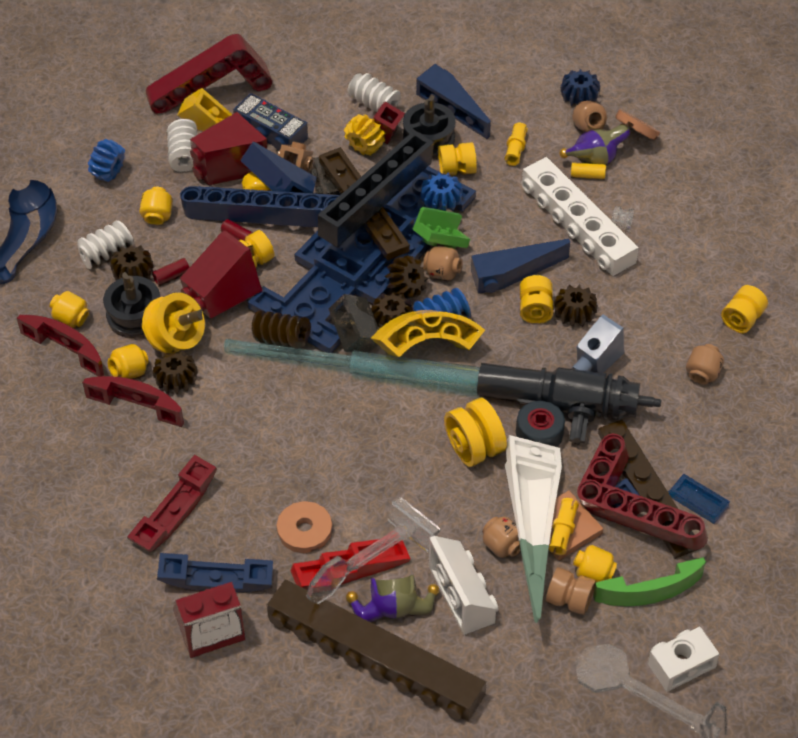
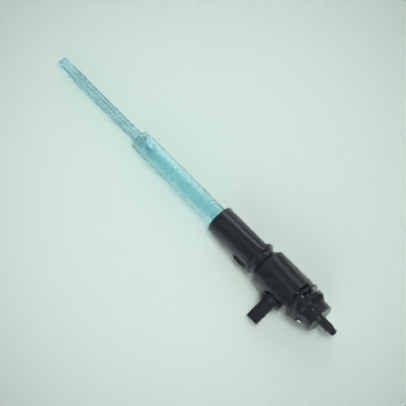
[224,339,661,445]

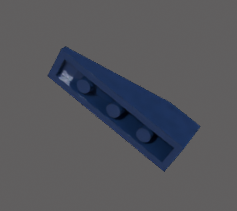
[416,64,491,139]
[471,239,570,294]

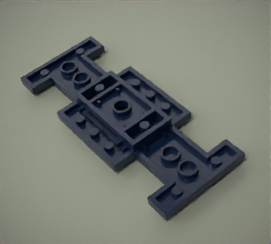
[248,166,476,355]

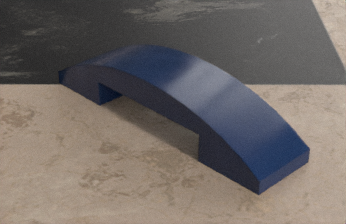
[157,553,273,593]

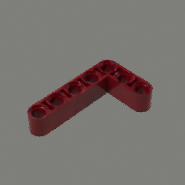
[146,34,273,114]
[577,434,708,550]

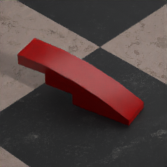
[290,536,411,591]

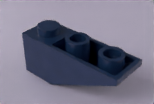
[241,141,317,194]

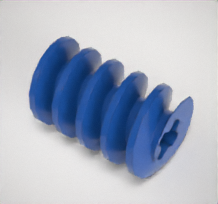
[413,288,471,318]

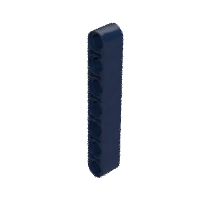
[180,186,339,228]

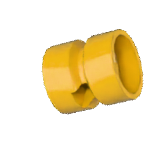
[438,142,477,176]
[239,230,275,267]
[520,275,553,323]
[721,285,768,333]

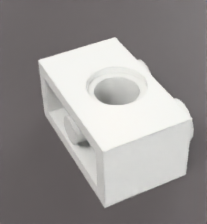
[648,627,719,692]

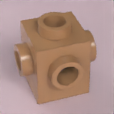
[278,142,314,172]

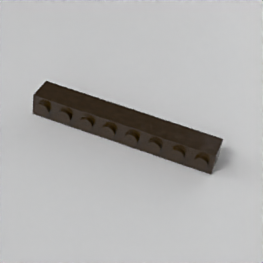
[267,579,486,723]

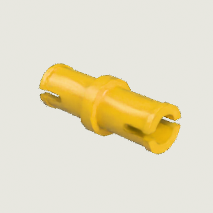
[504,122,528,166]
[548,498,579,555]

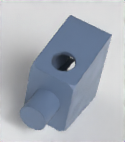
[571,314,624,373]

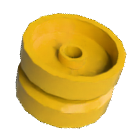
[444,398,507,467]

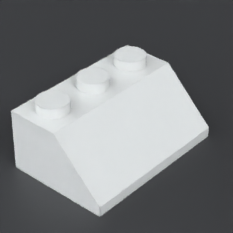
[429,536,498,635]

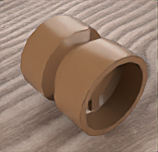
[546,567,596,615]

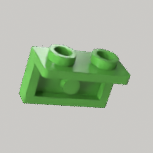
[413,207,471,249]

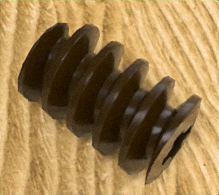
[252,310,311,349]

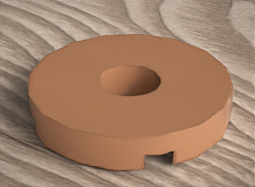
[615,109,661,140]
[277,501,332,553]

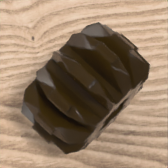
[110,244,154,280]
[384,256,429,299]
[554,284,598,327]
[370,291,414,329]
[152,349,198,394]

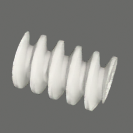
[348,73,401,112]
[167,119,197,172]
[78,220,134,269]

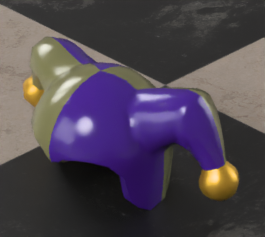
[559,124,630,165]
[346,575,439,622]

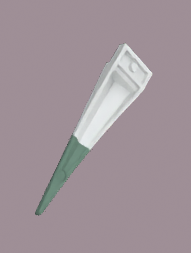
[505,435,562,623]

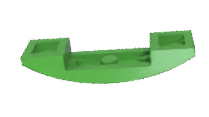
[593,557,706,606]

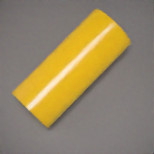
[571,163,606,179]

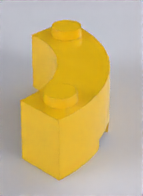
[371,310,485,357]

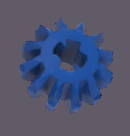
[88,139,125,182]
[421,172,462,211]

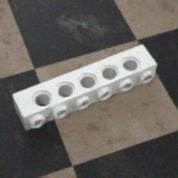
[522,157,638,276]

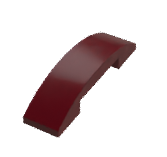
[17,315,104,377]
[82,376,184,427]
[127,454,217,552]

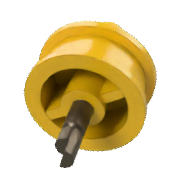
[142,293,205,353]

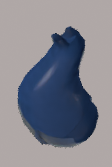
[0,180,57,284]

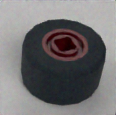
[515,401,565,447]

